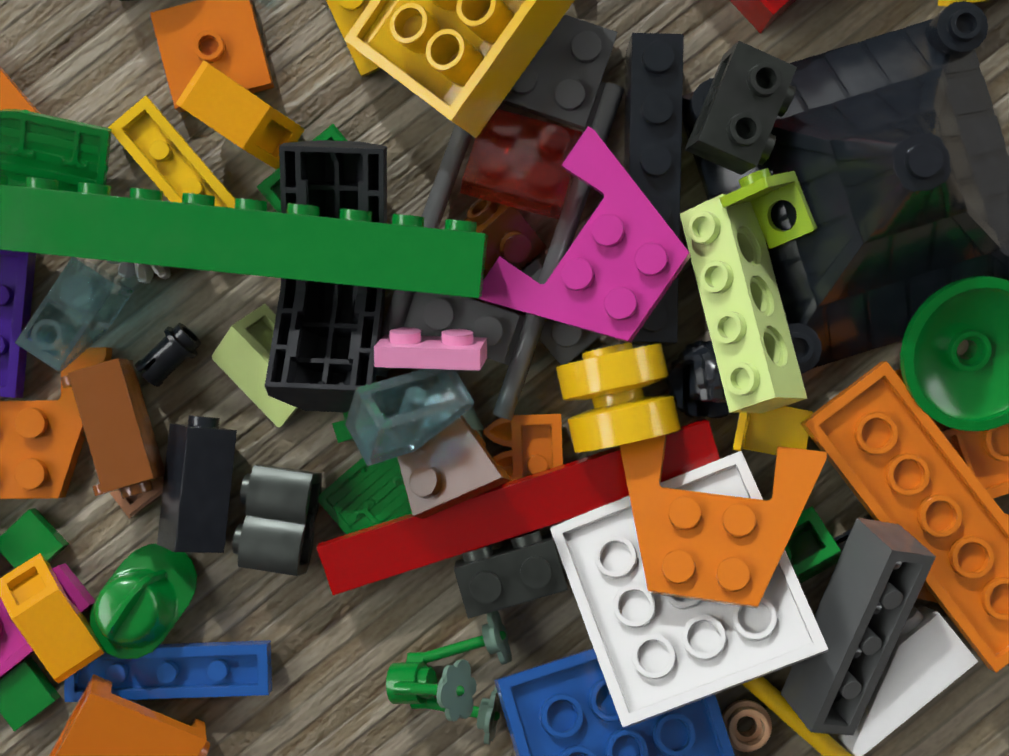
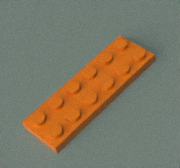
[800,361,1009,673]

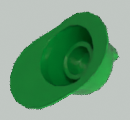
[90,544,197,659]

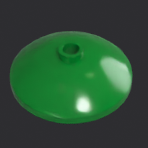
[900,276,1009,431]

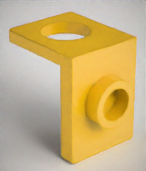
[733,406,813,455]

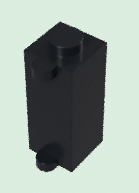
[157,415,237,553]

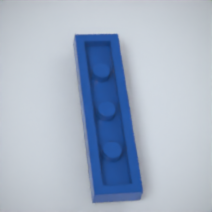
[64,640,272,702]

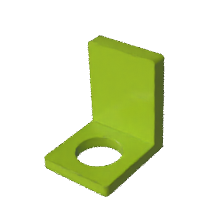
[719,168,817,249]

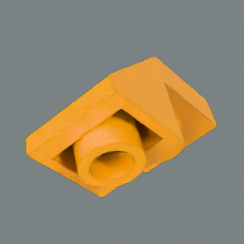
[176,60,305,170]
[0,553,105,684]

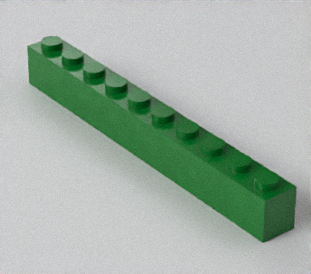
[0,175,488,298]

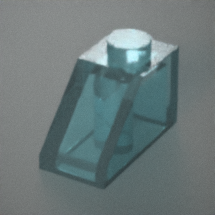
[345,369,474,466]

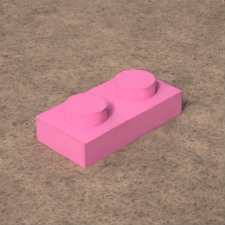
[374,327,487,370]

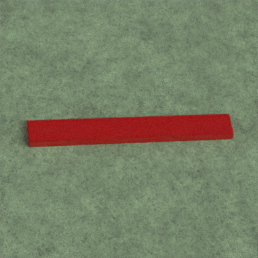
[316,419,720,595]

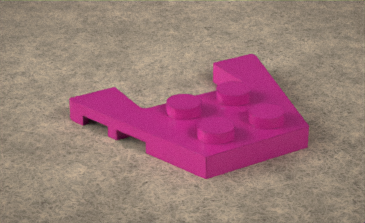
[479,126,691,343]

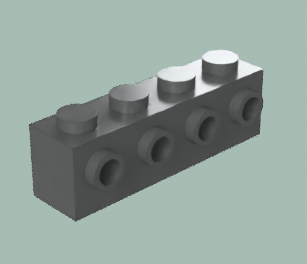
[781,518,936,735]

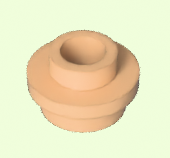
[722,699,772,752]

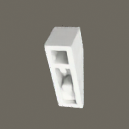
[838,605,978,756]

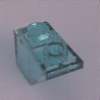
[15,257,134,372]

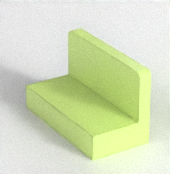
[212,304,298,427]

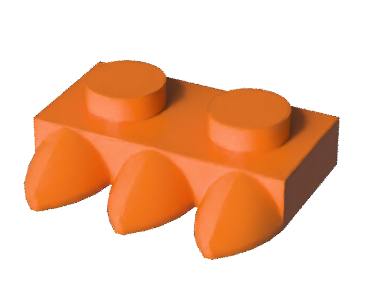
[483,414,563,481]

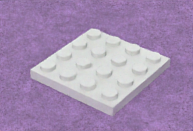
[550,451,828,728]

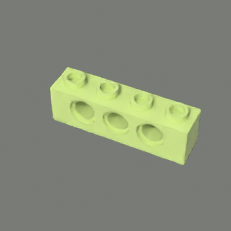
[680,194,807,413]

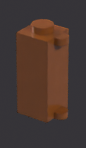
[61,358,165,499]

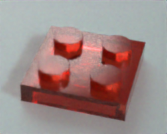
[460,109,582,220]

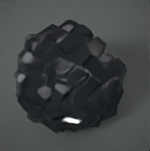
[666,340,734,418]

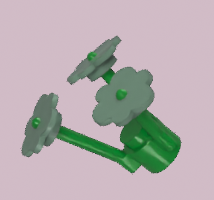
[386,610,512,745]

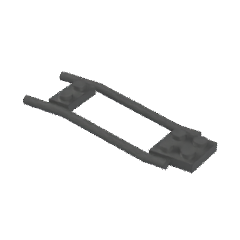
[376,15,624,420]

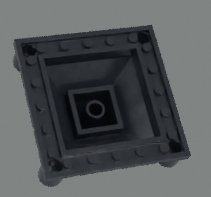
[682,1,1009,374]

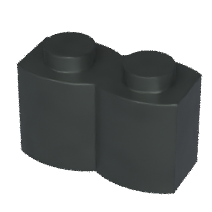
[232,465,322,576]

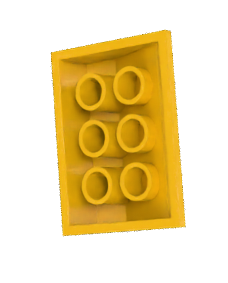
[344,0,575,138]

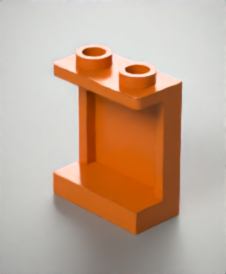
[49,674,210,756]

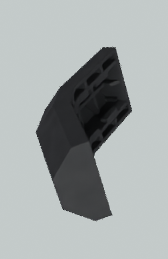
[265,140,387,413]

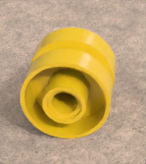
[556,342,681,453]

